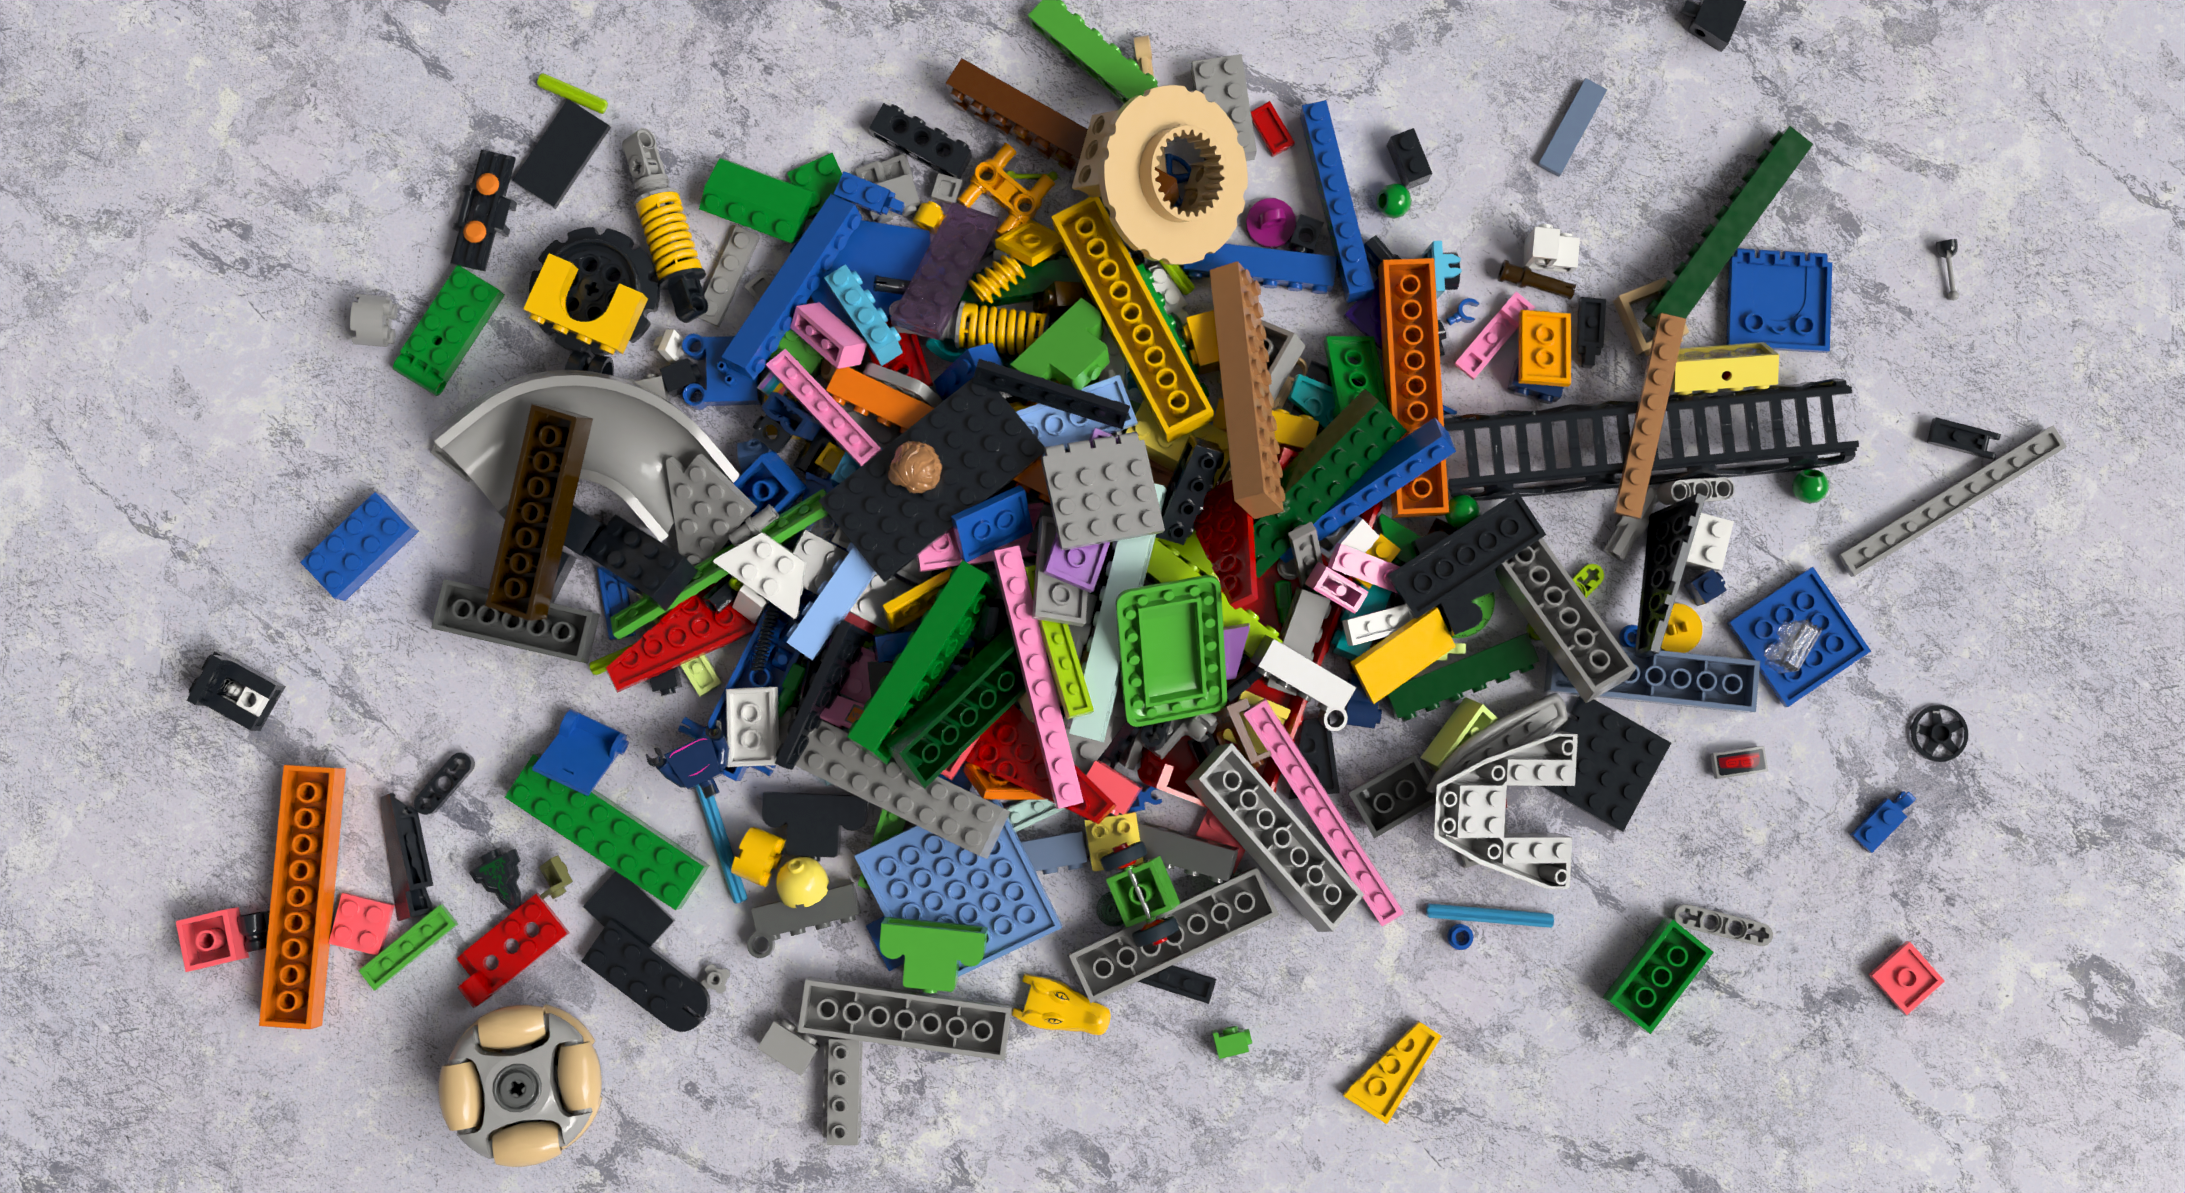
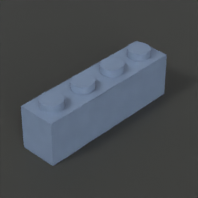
[1021,831,1088,875]

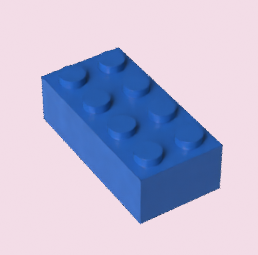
[725,451,808,548]
[300,492,419,601]

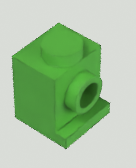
[1212,1026,1252,1059]

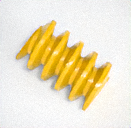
[968,253,1026,304]

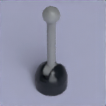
[1936,239,1959,301]

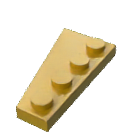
[1342,1021,1442,1124]

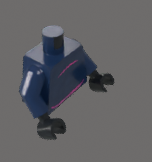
[646,720,730,799]

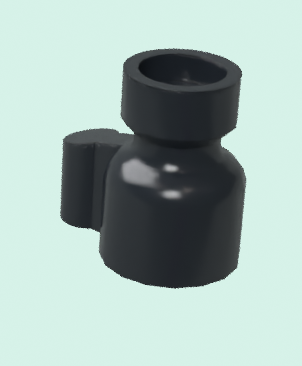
[237,910,270,952]

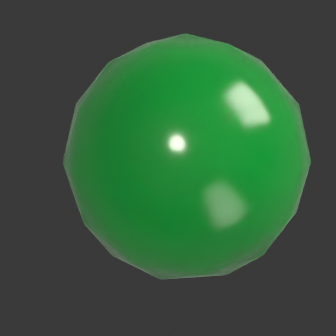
[1377,183,1412,219]
[1792,469,1829,504]
[1445,495,1480,530]

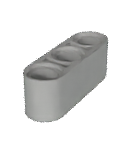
[1657,477,1735,505]

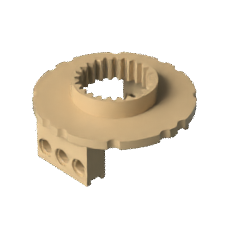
[1072,85,1248,265]

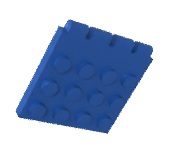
[1726,248,1833,353]

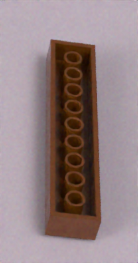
[946,58,1180,207]

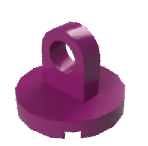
[1246,198,1296,249]

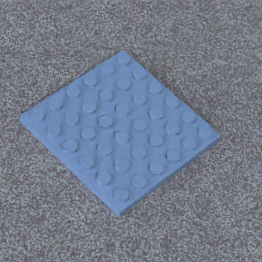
[854,794,1063,993]

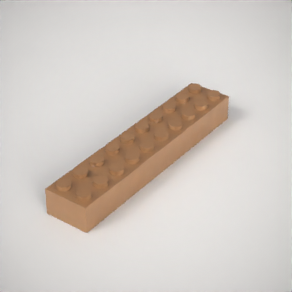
[1210,261,1285,519]

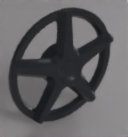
[1910,705,1969,762]

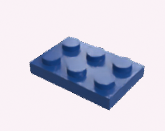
[951,485,1033,562]

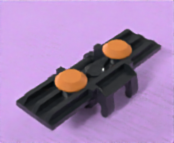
[450,149,517,271]

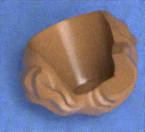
[888,441,942,493]

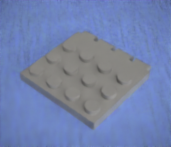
[1041,432,1165,551]

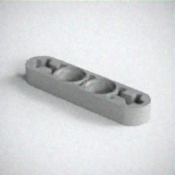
[1671,904,1773,946]

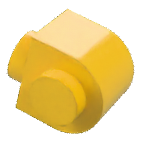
[913,201,948,235]

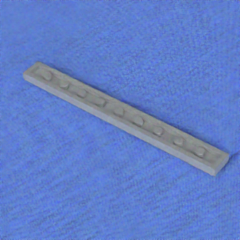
[1837,425,2067,577]

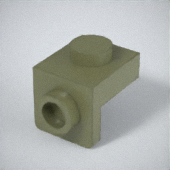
[539,855,573,900]

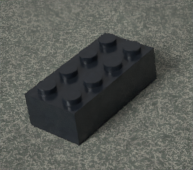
[583,514,698,611]

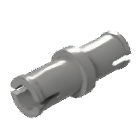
[728,504,779,547]

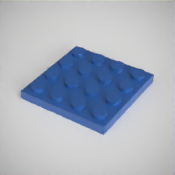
[1727,567,1871,707]

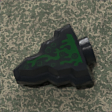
[469,848,521,910]

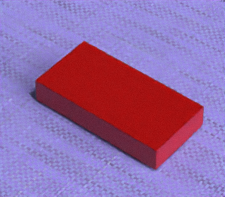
[1251,101,1295,157]

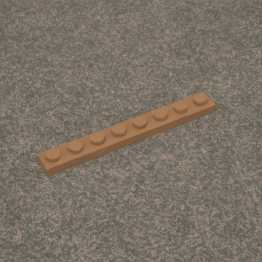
[1613,313,1686,519]

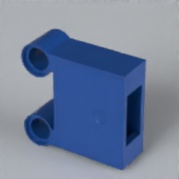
[682,333,762,410]

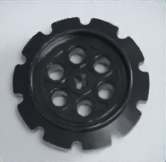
[529,227,660,356]

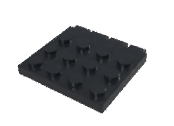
[1541,697,1671,832]

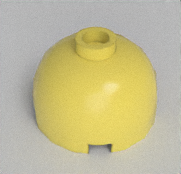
[776,857,829,908]

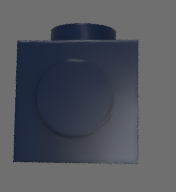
[1684,569,1727,606]

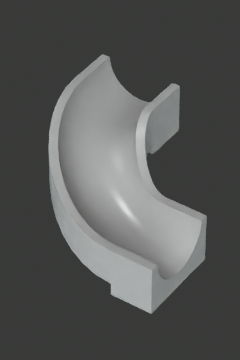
[431,370,741,542]

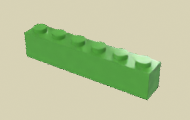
[1028,0,1158,104]

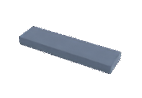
[1538,78,1608,177]

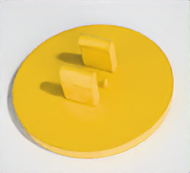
[1661,603,1703,653]

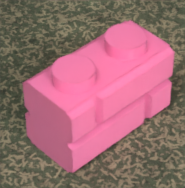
[1305,562,1368,614]

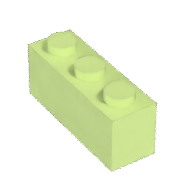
[1420,697,1498,772]

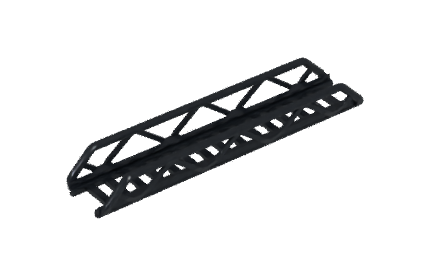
[1443,378,1859,501]

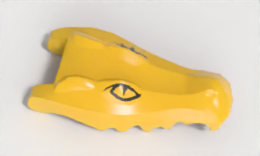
[1012,973,1111,1035]

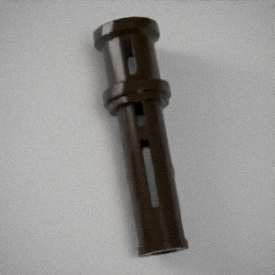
[1498,260,1576,300]

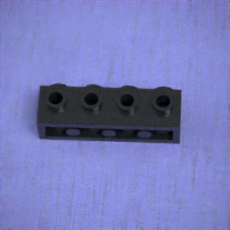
[1156,435,1224,545]

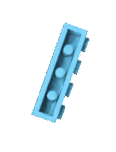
[824,264,903,366]

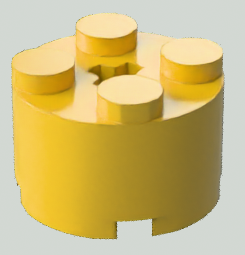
[731,827,786,887]

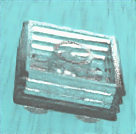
[1764,619,1822,673]

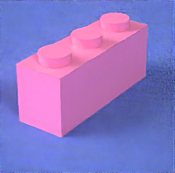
[790,302,867,369]

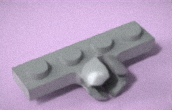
[1141,682,1227,760]

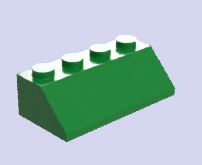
[699,158,814,244]

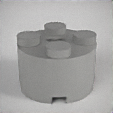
[350,294,398,347]

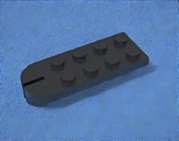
[581,918,711,1032]

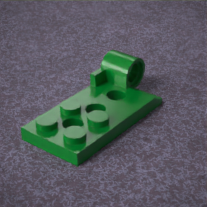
[1323,336,1389,419]

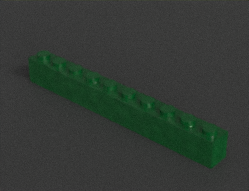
[1642,126,1813,331]

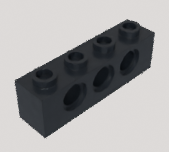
[869,103,972,179]

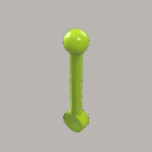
[1006,171,1058,181]

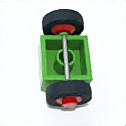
[1100,841,1180,947]

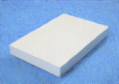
[726,687,779,767]

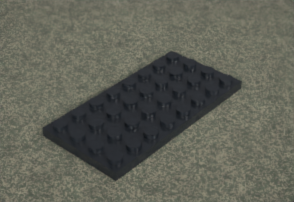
[818,377,1045,583]

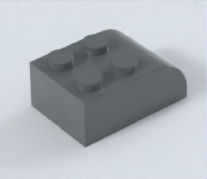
[1348,755,1436,838]

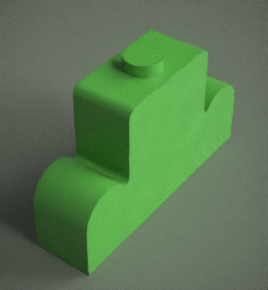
[1010,298,1110,390]
[880,917,988,993]

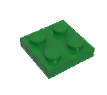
[787,152,842,220]

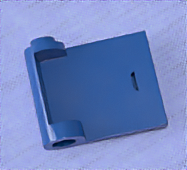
[532,709,629,796]

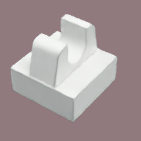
[653,329,685,364]

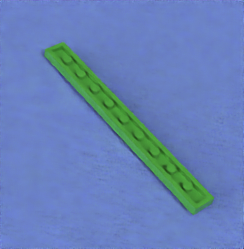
[610,489,829,640]

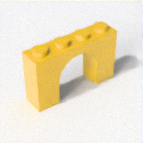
[523,253,648,355]

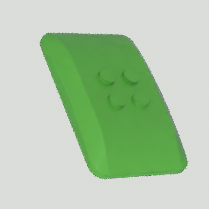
[1116,575,1227,727]

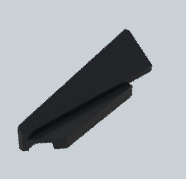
[381,793,434,921]

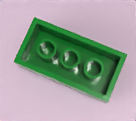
[1602,917,1714,1034]

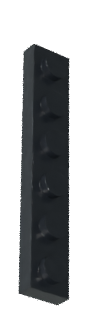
[972,359,1130,429]

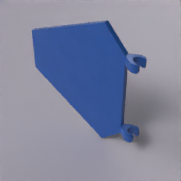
[790,220,947,339]

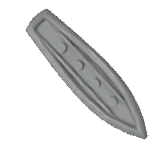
[1426,692,1568,793]

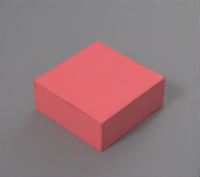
[844,612,877,635]

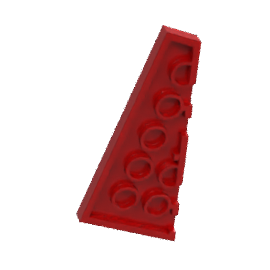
[1194,480,1258,610]
[606,576,757,693]
[965,705,1117,824]

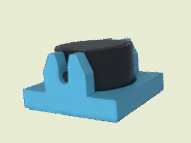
[1422,241,1462,299]

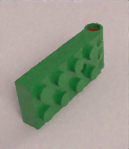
[393,266,505,396]

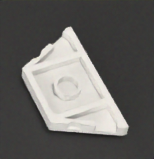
[713,533,807,619]

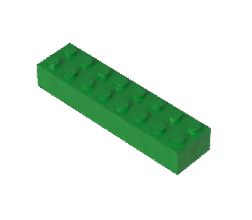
[848,560,999,765]
[504,754,710,910]

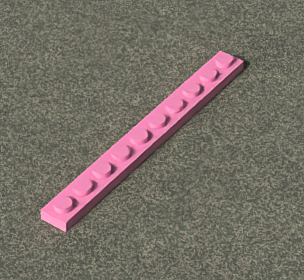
[992,546,1084,809]
[1243,698,1404,926]

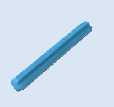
[696,786,748,904]
[1426,904,1554,928]

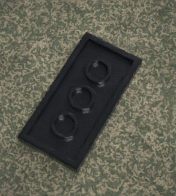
[512,99,611,209]

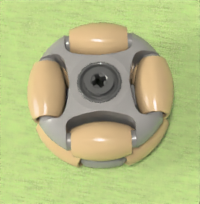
[438,1004,603,1167]

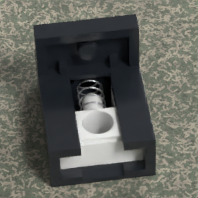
[186,651,286,731]

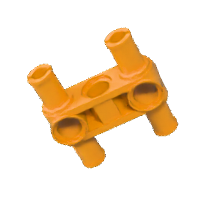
[957,143,1055,236]

